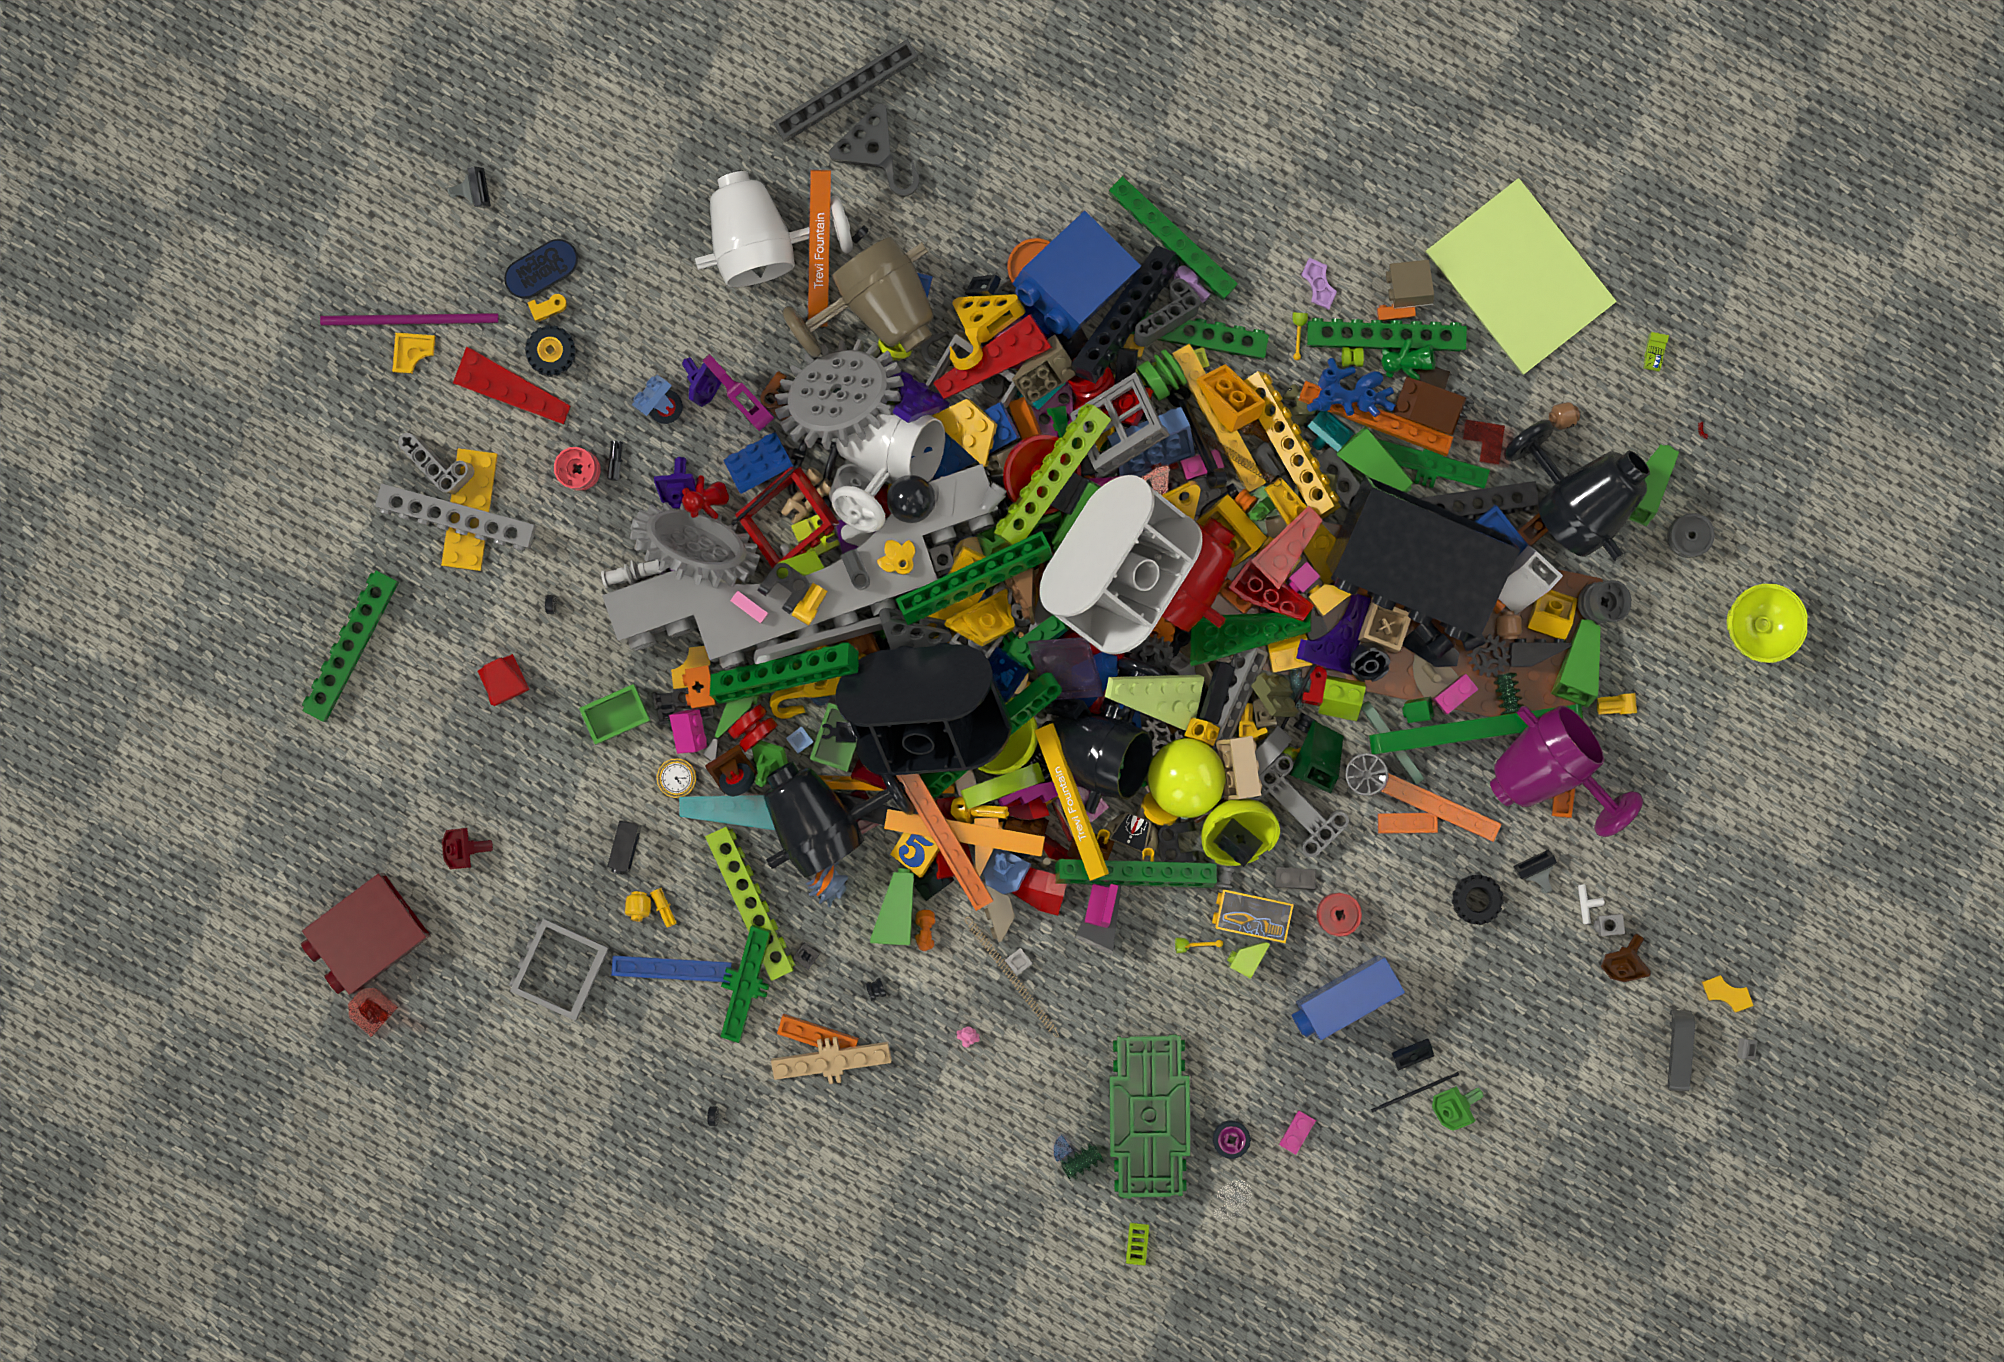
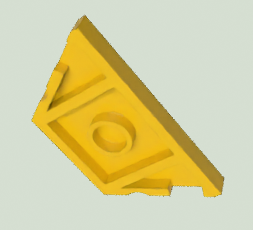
[932,399,998,467]
[944,588,1015,646]

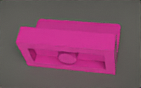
[1085,884,1118,928]

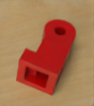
[1301,667,1327,706]

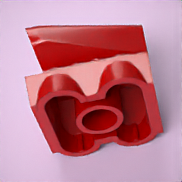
[477,654,530,706]

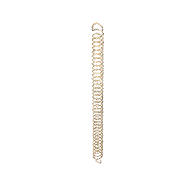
[965,917,1059,1037]

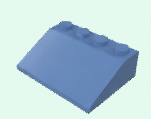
[1107,407,1195,477]

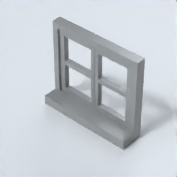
[1070,372,1170,477]

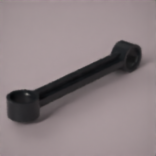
[1168,384,1227,489]

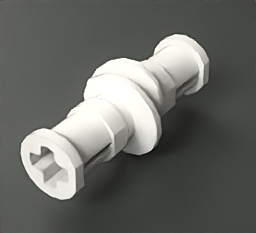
[601,559,663,588]

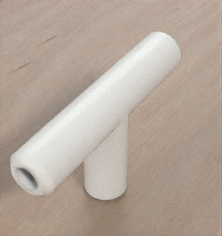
[1578,884,1605,924]

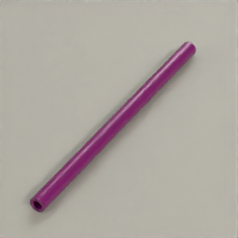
[320,313,499,326]

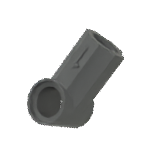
[1250,442,1286,483]
[841,549,870,590]

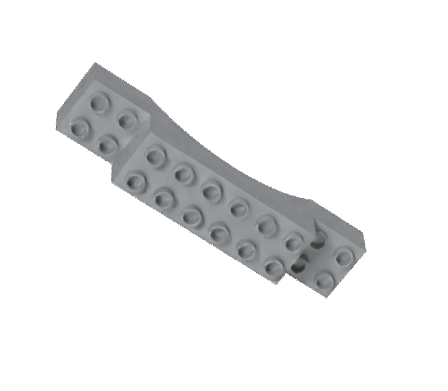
[602,464,998,670]

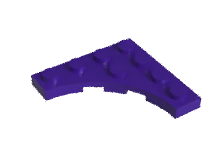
[884,362,950,423]
[1296,594,1371,675]

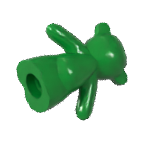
[1381,338,1436,380]

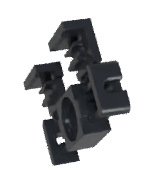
[652,687,714,725]

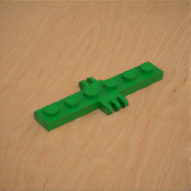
[1377,438,1490,488]
[989,615,1069,680]
[720,925,771,1043]

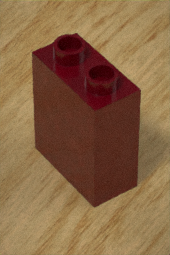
[301,873,431,995]

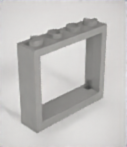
[926,332,1018,408]
[509,918,610,1021]

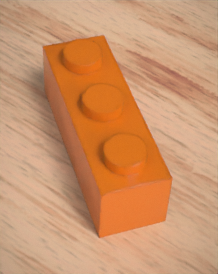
[1377,304,1416,321]

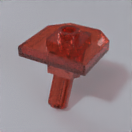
[1140,462,1179,495]
[348,988,398,1037]

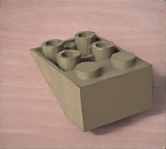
[1012,335,1075,405]

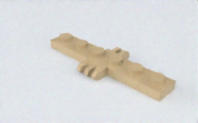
[771,1037,892,1084]

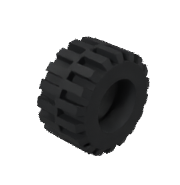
[1451,875,1504,925]

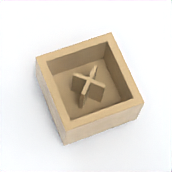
[1358,602,1411,653]

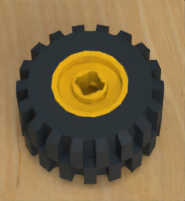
[525,325,575,377]

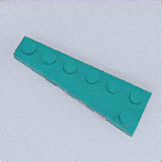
[679,795,775,830]

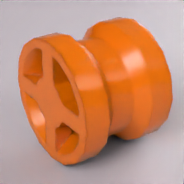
[1234,488,1258,514]

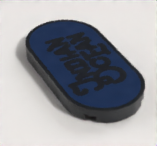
[504,239,578,299]

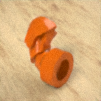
[915,910,935,951]

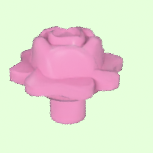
[957,1026,980,1047]

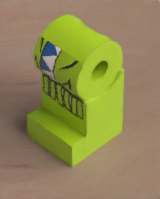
[1643,332,1669,372]

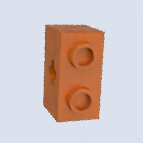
[682,665,717,710]

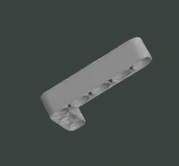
[1220,726,1292,800]

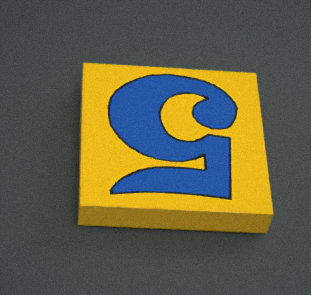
[890,832,940,877]

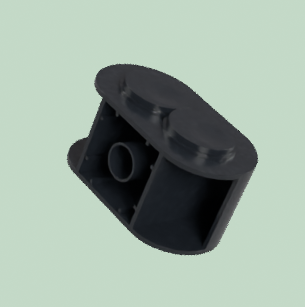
[835,643,1012,776]

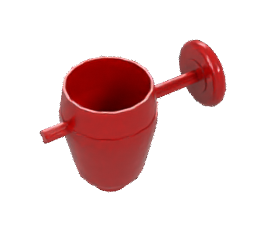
[1162,517,1235,632]

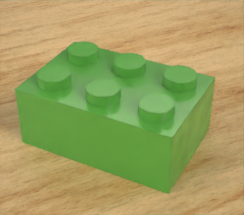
[579,684,651,745]
[810,703,857,772]

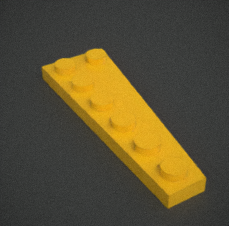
[1264,478,1336,585]

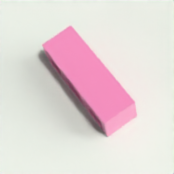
[730,591,768,623]

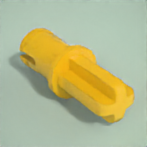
[650,888,676,928]

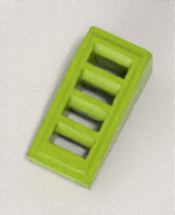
[1125,1222,1149,1266]

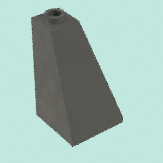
[1075,885,1121,954]

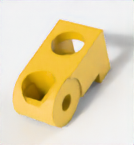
[528,294,567,323]

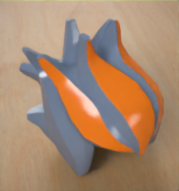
[805,862,848,907]

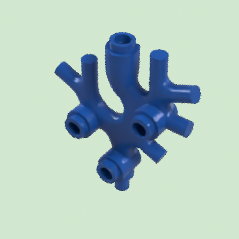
[1307,358,1396,417]

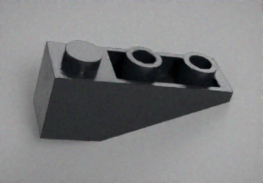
[1509,639,1571,667]

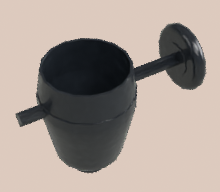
[1504,419,1650,561]
[1037,658,1169,814]
[764,761,916,878]

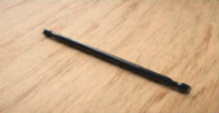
[731,464,800,526]
[1280,664,1316,730]
[1371,1072,1459,1113]

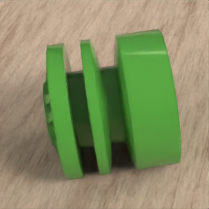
[1136,349,1187,402]

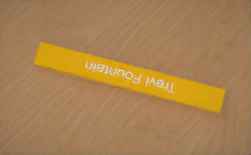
[1034,723,1109,881]

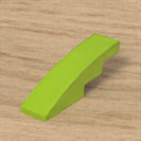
[961,763,1045,809]

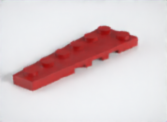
[933,315,1053,399]
[453,347,571,425]

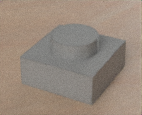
[1005,948,1033,975]

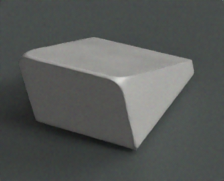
[703,739,719,761]

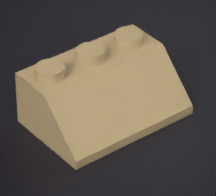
[1216,736,1262,800]

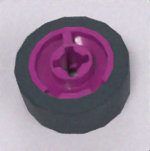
[1212,1120,1251,1159]

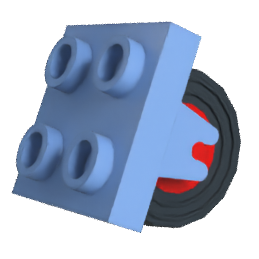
[632,375,683,424]

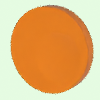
[1007,238,1050,283]

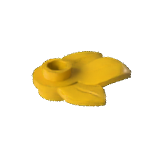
[877,540,915,575]

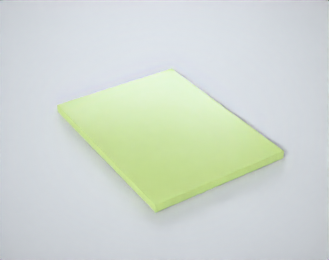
[1425,178,1617,375]

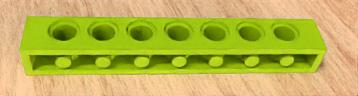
[994,403,1111,546]
[705,826,795,981]

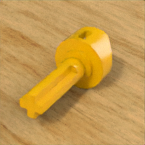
[951,797,1009,824]

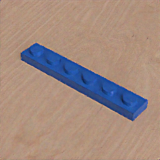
[611,956,732,982]

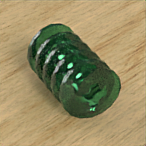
[1493,672,1524,715]
[1060,1143,1105,1181]

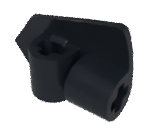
[1402,622,1459,667]

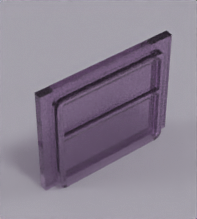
[1028,637,1103,700]

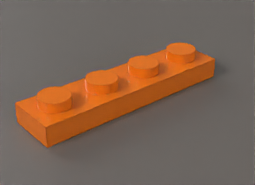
[777,1014,859,1049]

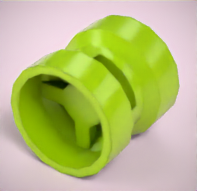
[1341,347,1364,367]

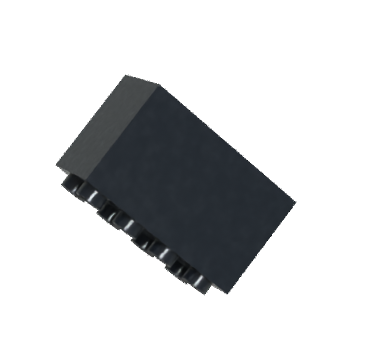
[1326,475,1520,642]

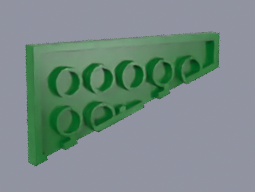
[1190,611,1311,667]

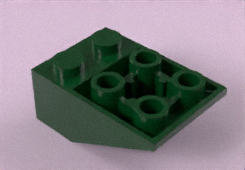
[1289,721,1344,794]

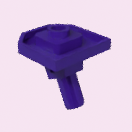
[682,357,722,407]
[654,457,696,509]

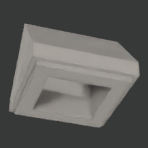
[1737,1038,1757,1060]

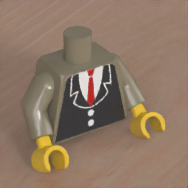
[1096,804,1159,862]

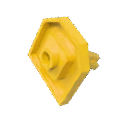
[1239,703,1268,747]

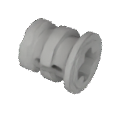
[1214,866,1234,889]

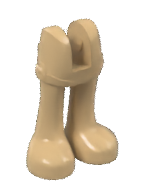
[781,467,832,524]

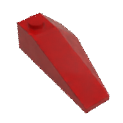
[1228,558,1314,622]
[1011,867,1067,916]

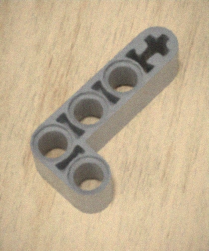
[398,433,474,494]

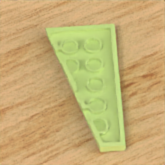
[1105,675,1204,731]

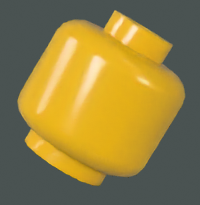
[625,891,651,922]

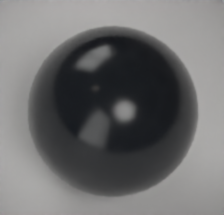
[887,475,935,523]

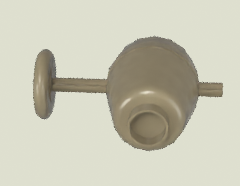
[783,237,934,357]

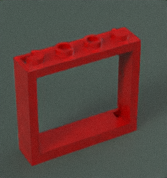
[735,467,839,568]

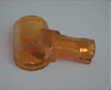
[1238,419,1270,443]

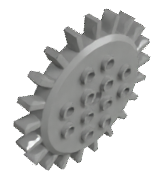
[775,339,904,450]
[630,502,760,588]

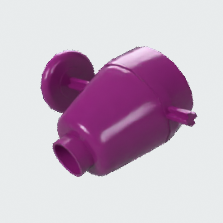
[1490,706,1643,837]

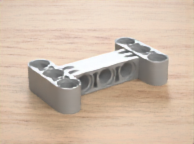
[1249,753,1349,857]

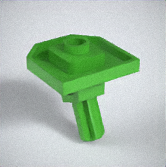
[1239,486,1280,535]
[752,740,788,787]
[1432,1086,1484,1131]

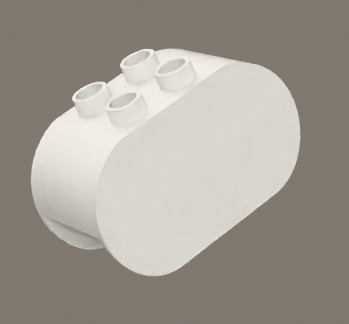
[1040,475,1202,654]

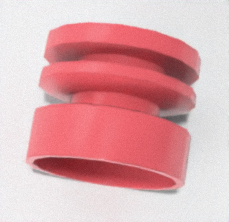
[554,447,601,491]

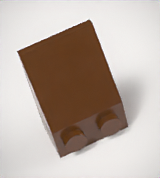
[1392,377,1466,435]

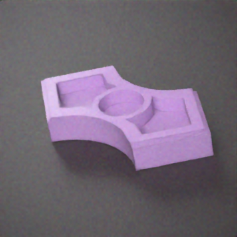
[1301,258,1337,310]

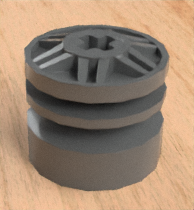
[1578,580,1632,624]

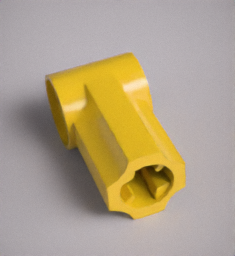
[791,583,828,626]
[1597,693,1637,715]

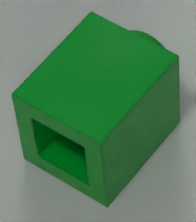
[1402,696,1435,723]

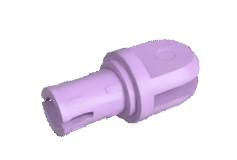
[1173,265,1211,303]

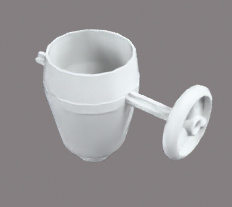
[695,171,853,287]
[832,405,945,533]

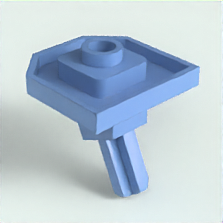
[983,848,1031,894]

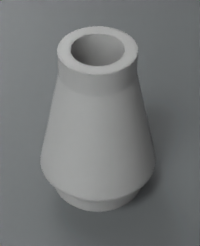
[980,482,1007,514]

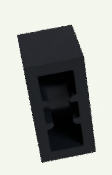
[1213,818,1263,867]

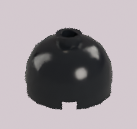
[1350,642,1390,682]

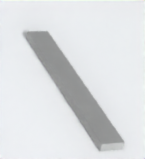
[753,610,901,664]

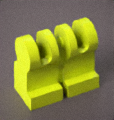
[791,514,840,556]

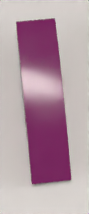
[997,782,1078,807]

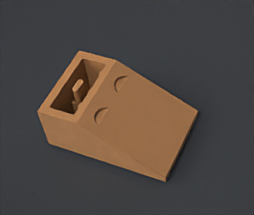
[1004,567,1036,625]

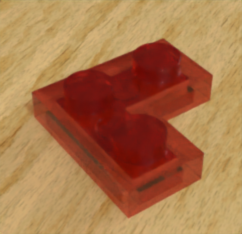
[1462,419,1505,465]

